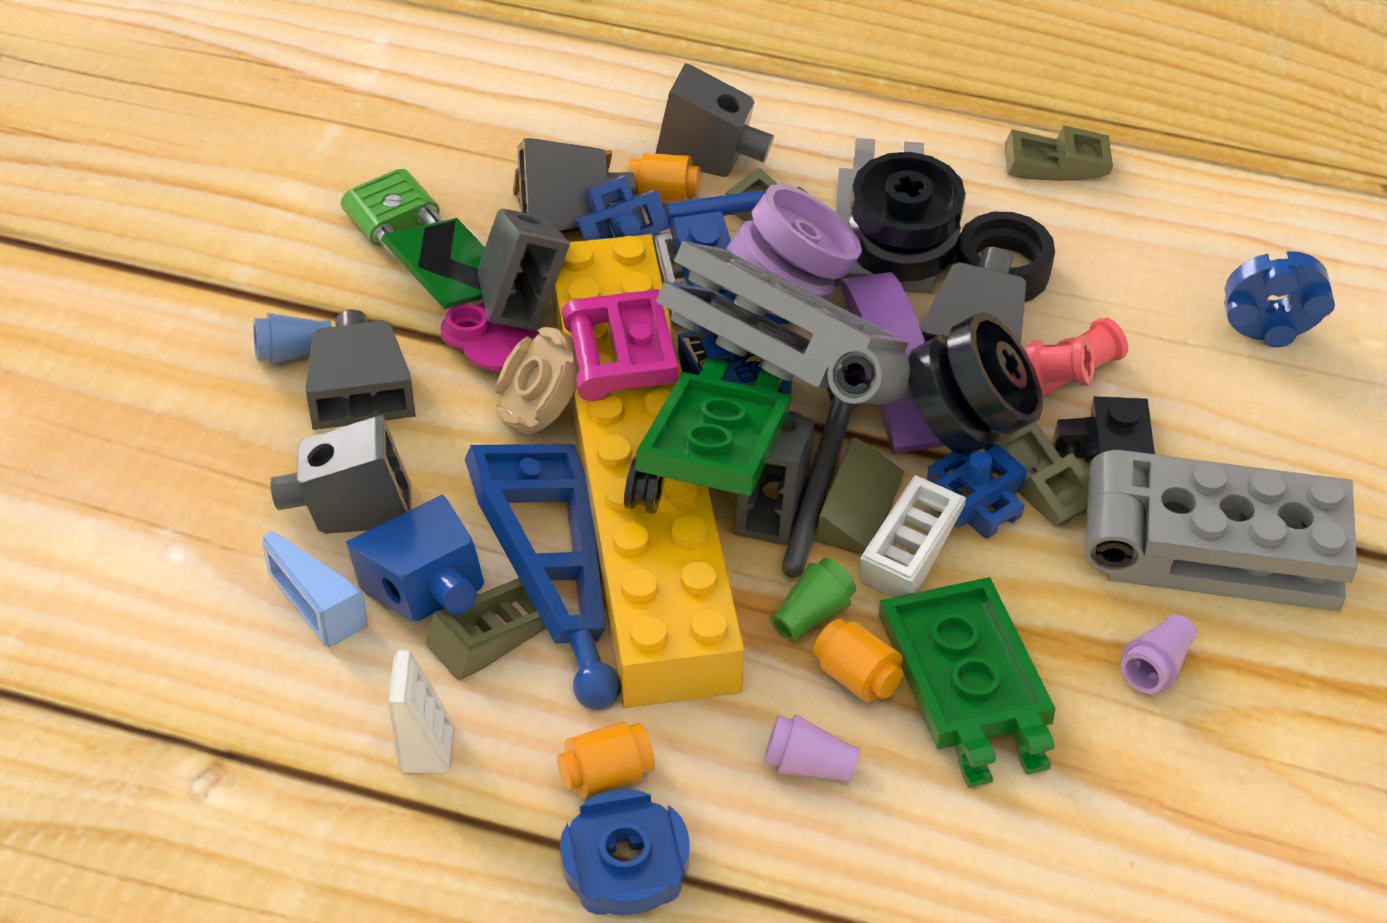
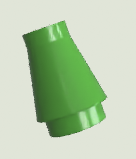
[770,558,856,642]

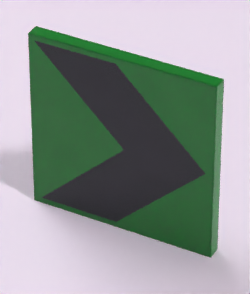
[381,218,485,309]

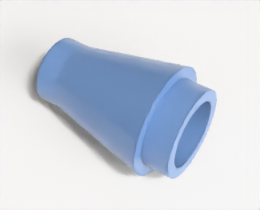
[253,313,332,366]

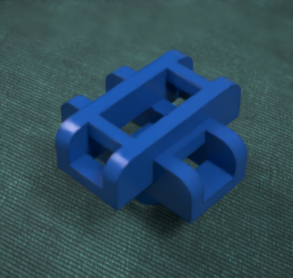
[575,176,671,241]
[927,444,1027,539]

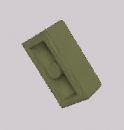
[817,437,904,554]

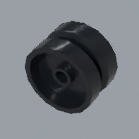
[848,152,966,282]
[908,312,1043,456]

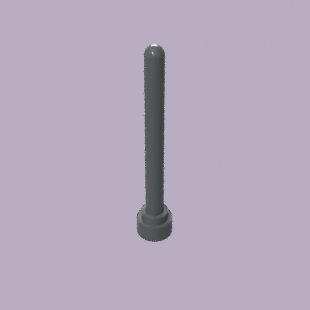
[782,388,859,578]

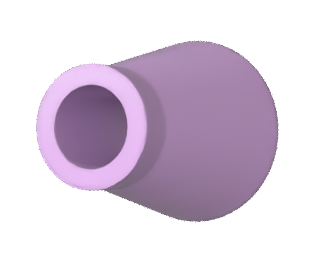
[1120,614,1197,694]
[763,714,860,783]

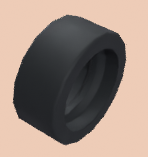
[955,211,1055,302]

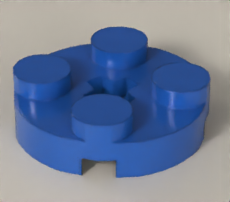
[1224,251,1335,348]
[560,789,690,915]

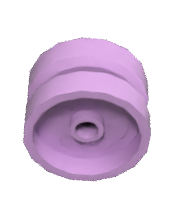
[726,184,862,300]

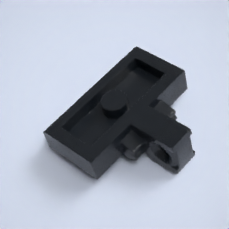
[1053,396,1155,463]

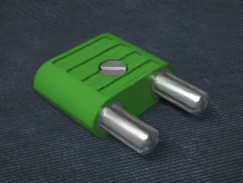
[341,169,444,259]

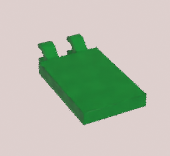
[635,357,792,496]
[879,577,1056,787]

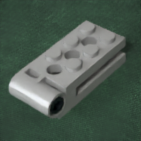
[655,241,912,405]
[1085,450,1357,611]

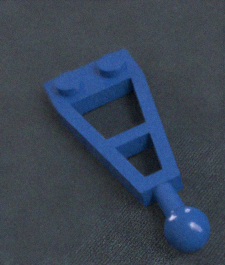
[465,444,621,710]

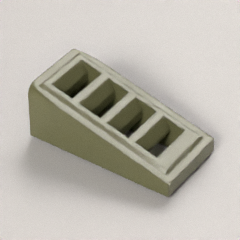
[427,578,546,680]

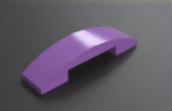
[841,272,945,454]

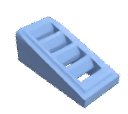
[262,531,367,647]

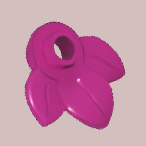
[440,301,540,371]

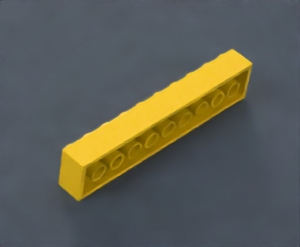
[551,234,744,708]

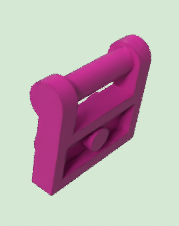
[562,289,678,401]

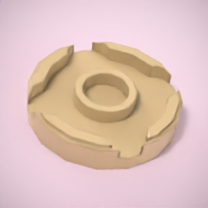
[496,327,579,434]

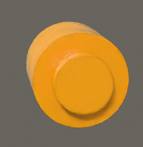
[628,153,701,204]
[813,618,904,703]
[557,722,655,799]

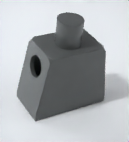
[655,63,774,177]
[517,138,635,234]
[478,208,570,332]
[920,247,1026,343]
[306,309,416,430]
[734,411,815,545]
[270,415,412,534]

